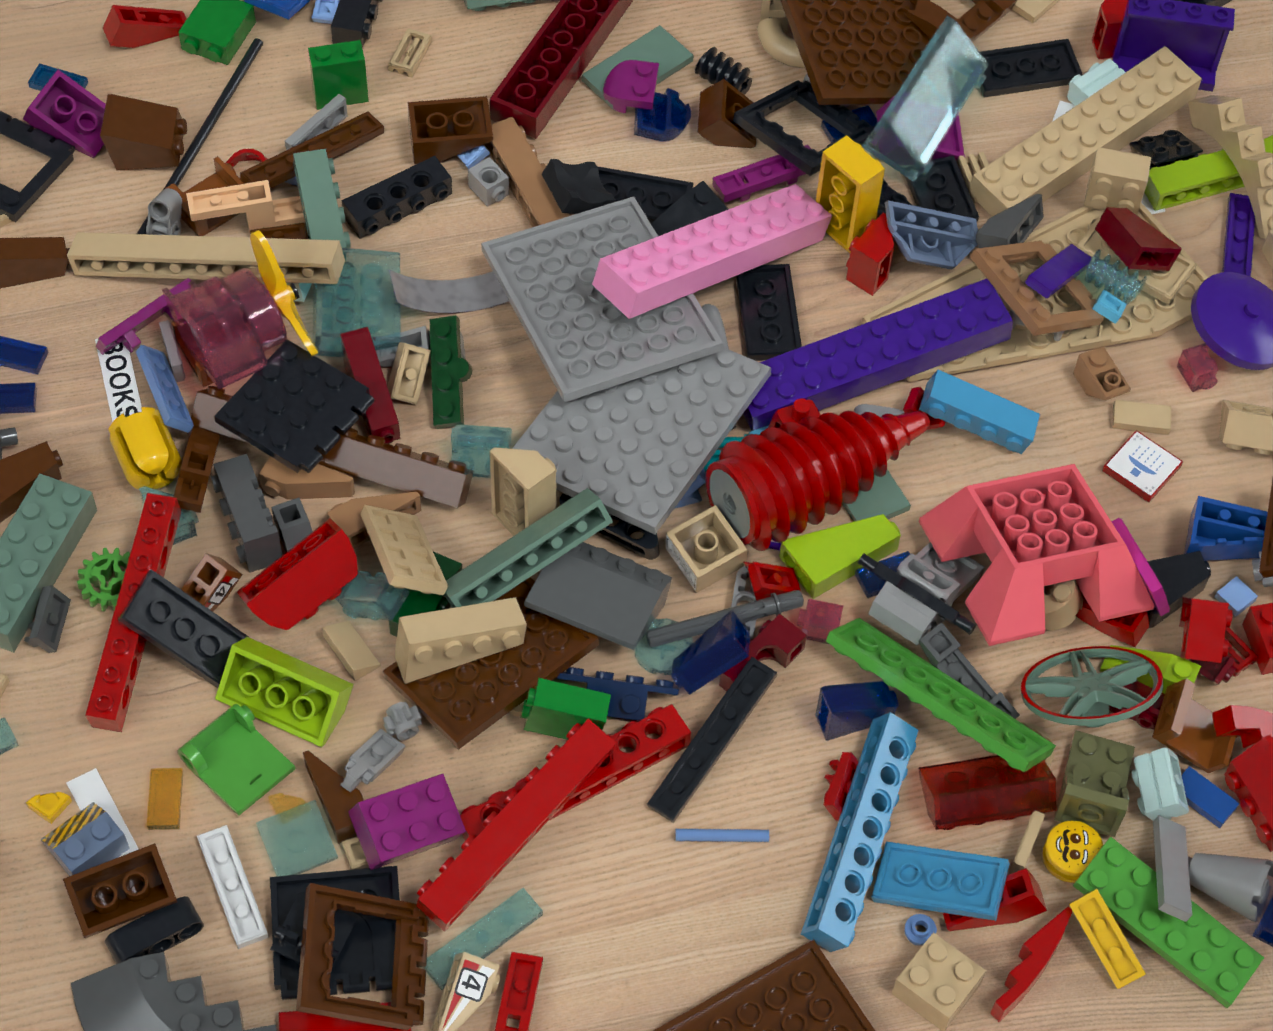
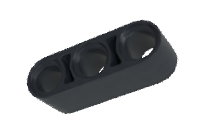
[105,896,204,964]

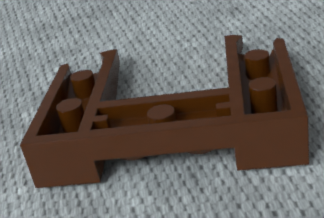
[906,0,1017,59]

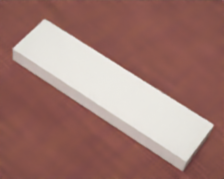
[197,825,269,949]

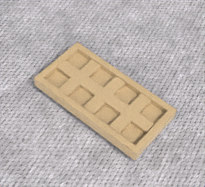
[360,505,448,595]

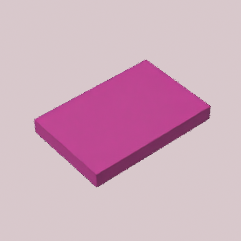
[1111,518,1170,616]

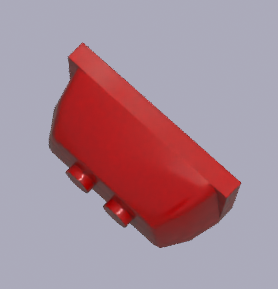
[236,518,358,630]

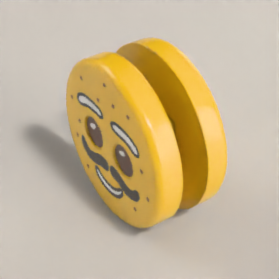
[1042,820,1103,883]

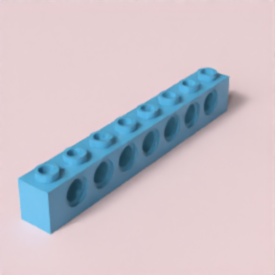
[801,712,919,952]

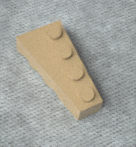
[395,597,527,684]

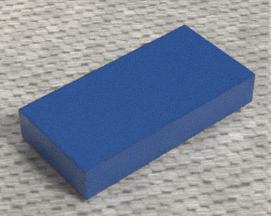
[1182,766,1240,828]

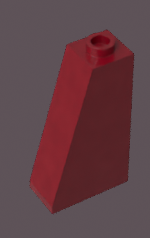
[340,327,401,444]

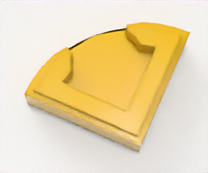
[26,792,72,824]

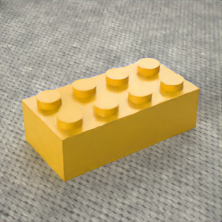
[816,135,885,253]

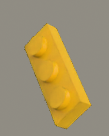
[1069,888,1146,989]

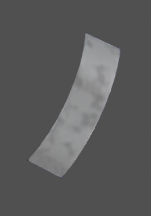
[389,270,509,313]

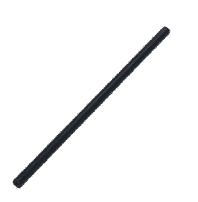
[137,38,263,234]

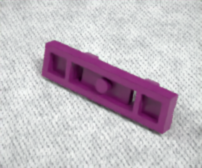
[712,144,811,203]
[96,278,195,355]

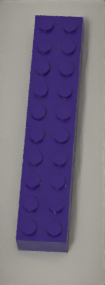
[743,279,1013,431]

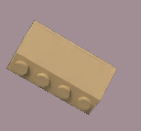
[1219,400,1273,455]
[490,447,557,536]

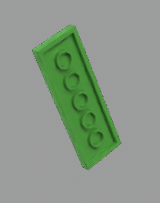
[1073,837,1264,1008]

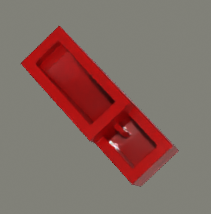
[1075,594,1149,647]
[1212,705,1273,748]

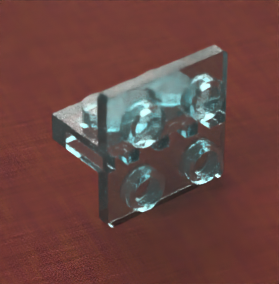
[451,424,512,478]

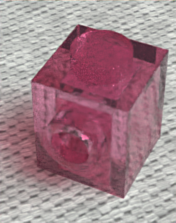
[797,599,843,644]

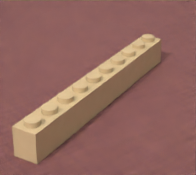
[67,232,345,284]

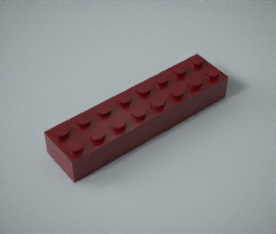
[490,0,633,139]

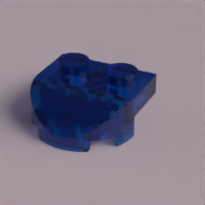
[634,88,691,142]

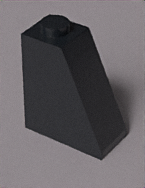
[1147,551,1211,628]

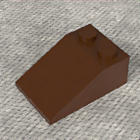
[408,96,493,164]

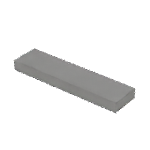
[1153,815,1192,922]

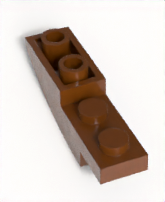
[173,426,221,513]

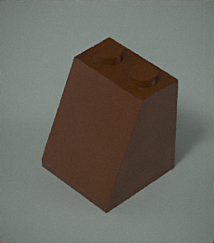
[100,94,187,170]

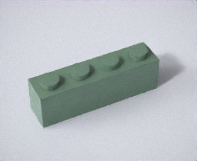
[293,149,351,258]

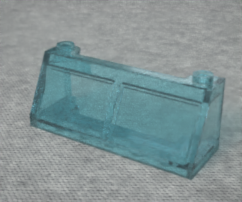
[862,15,989,182]

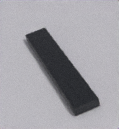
[647,657,777,823]

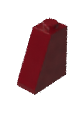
[1095,207,1182,271]

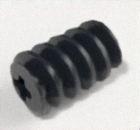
[695,47,752,95]

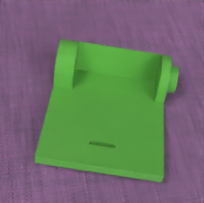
[177,704,296,816]

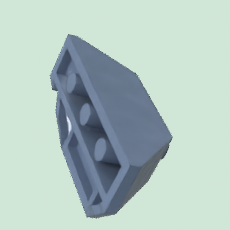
[885,200,978,270]

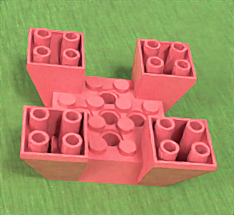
[919,464,1154,646]

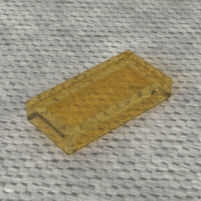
[147,768,183,830]

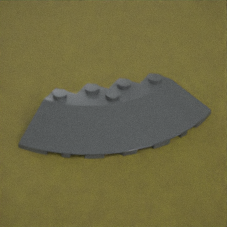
[71,952,277,1031]

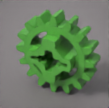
[77,548,130,612]

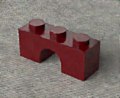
[719,614,807,692]

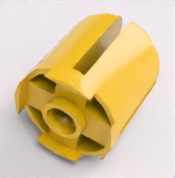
[108,407,182,491]

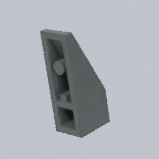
[976,194,1044,248]

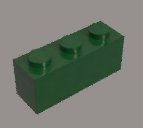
[389,551,463,637]

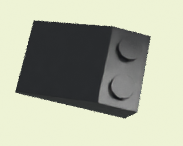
[651,181,728,236]

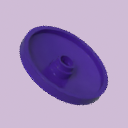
[1191,272,1273,370]

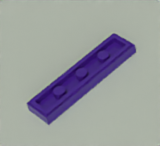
[1222,193,1255,277]
[1025,244,1093,299]

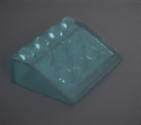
[313,248,401,357]

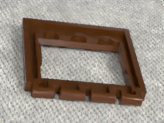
[296,883,429,1030]

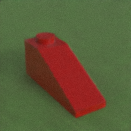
[103,5,187,48]
[943,868,1047,931]

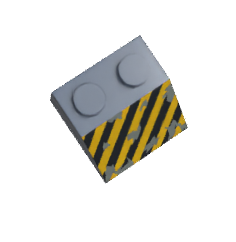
[41,802,130,876]

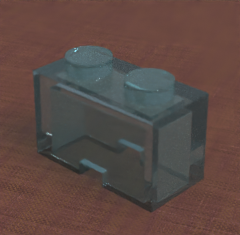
[335,571,410,620]

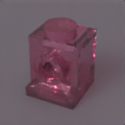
[1177,343,1218,392]

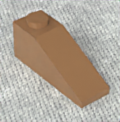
[259,456,355,499]
[327,491,421,549]

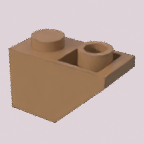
[1073,346,1131,401]

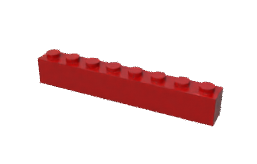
[416,718,616,932]

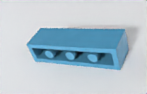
[919,370,1040,454]

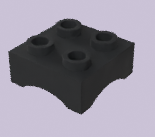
[542,159,616,214]

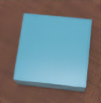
[1092,290,1127,324]

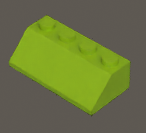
[215,637,354,747]

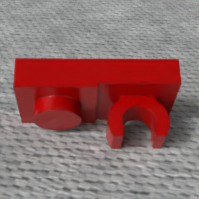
[823,752,859,821]

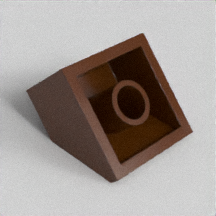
[697,79,757,148]

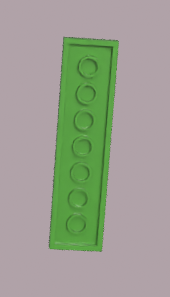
[826,618,1056,772]

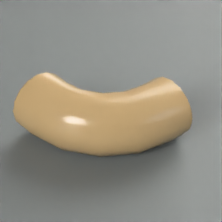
[757,18,805,68]

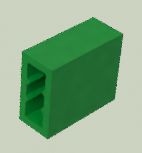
[179,0,256,65]
[308,40,369,110]
[520,678,611,740]

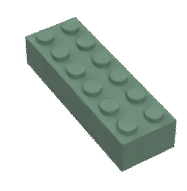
[0,473,97,653]

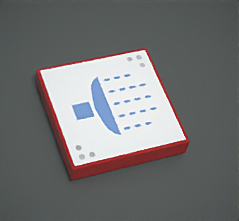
[1102,430,1183,503]

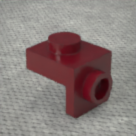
[1189,655,1236,685]

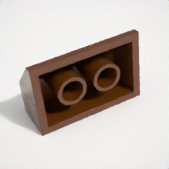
[63,843,177,938]

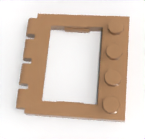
[970,240,1105,336]

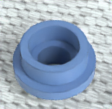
[904,914,937,946]

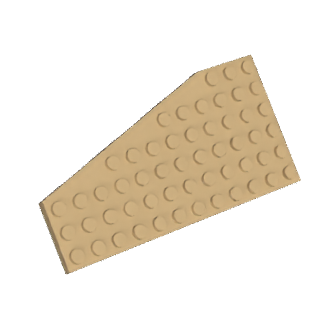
[862,203,1208,382]

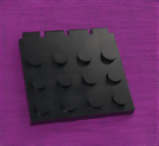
[214,339,375,473]
[270,866,400,1000]

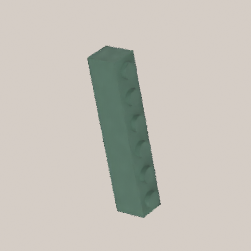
[444,488,613,608]

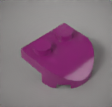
[603,60,659,113]

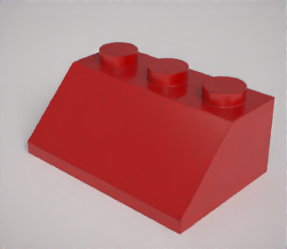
[1224,735,1273,852]

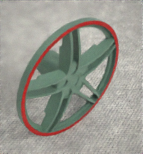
[1021,646,1163,727]

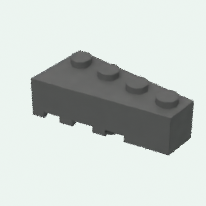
[211,454,282,573]

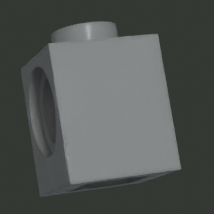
[468,157,509,207]

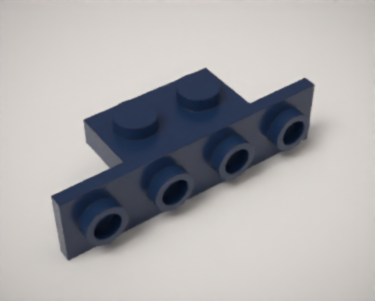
[558,667,680,721]

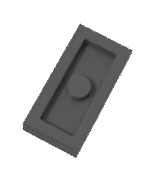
[24,585,71,653]

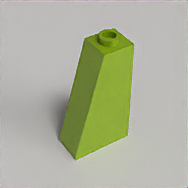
[779,514,901,599]

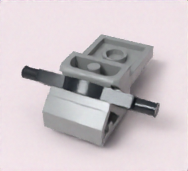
[858,543,985,646]

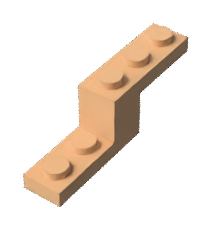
[186,180,305,233]

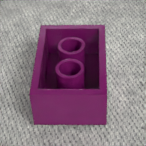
[348,774,466,870]

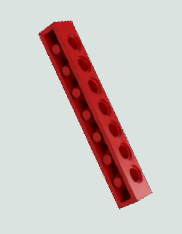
[85,493,181,733]
[460,704,691,840]

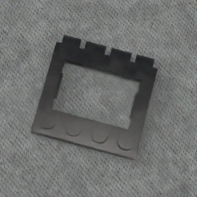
[733,80,877,176]
[0,111,75,222]

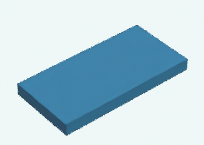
[871,842,1010,921]

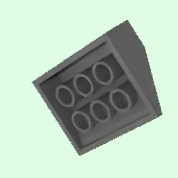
[524,542,672,650]

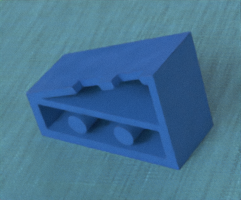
[1184,496,1268,561]

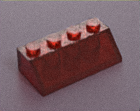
[918,755,1057,830]

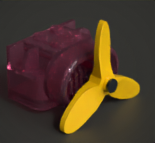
[162,230,319,389]

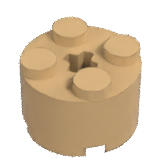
[1044,580,1083,631]

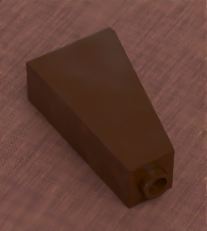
[0,237,70,289]
[0,441,63,523]

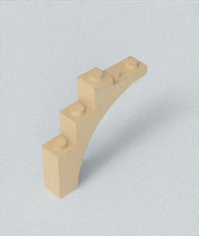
[1188,95,1273,239]

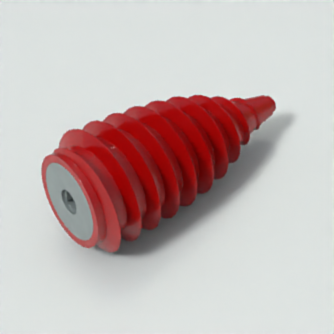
[706,411,930,551]

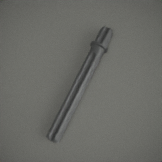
[646,590,804,647]

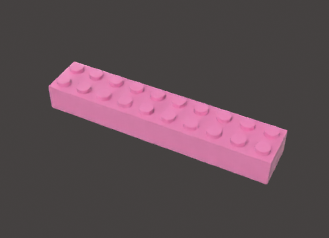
[592,184,832,319]

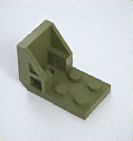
[1054,730,1135,837]

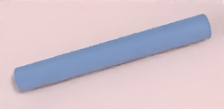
[675,829,769,842]

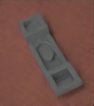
[918,622,1020,719]

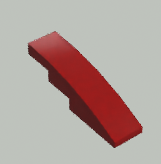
[990,906,1073,1022]

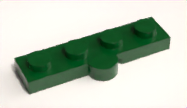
[429,315,473,429]

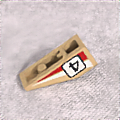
[431,952,500,1031]

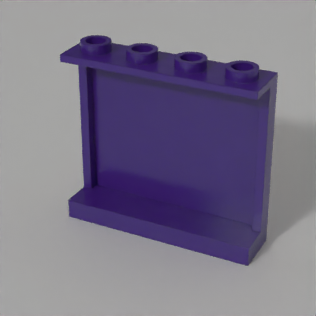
[1112,0,1235,92]

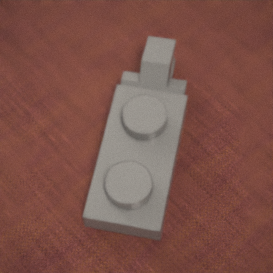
[341,729,405,792]

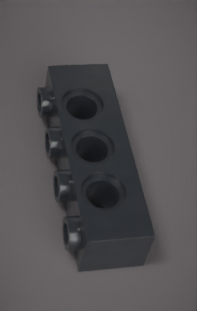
[341,156,452,239]

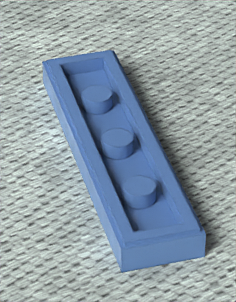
[136,345,194,433]

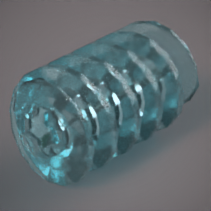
[1085,249,1147,304]

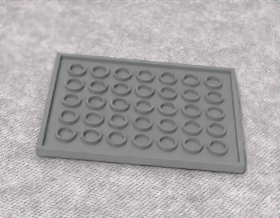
[481,196,723,402]
[512,347,771,535]

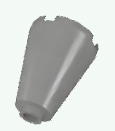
[1188,853,1273,922]

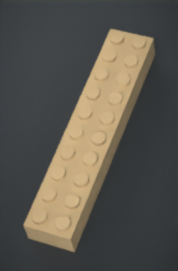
[969,46,1202,217]

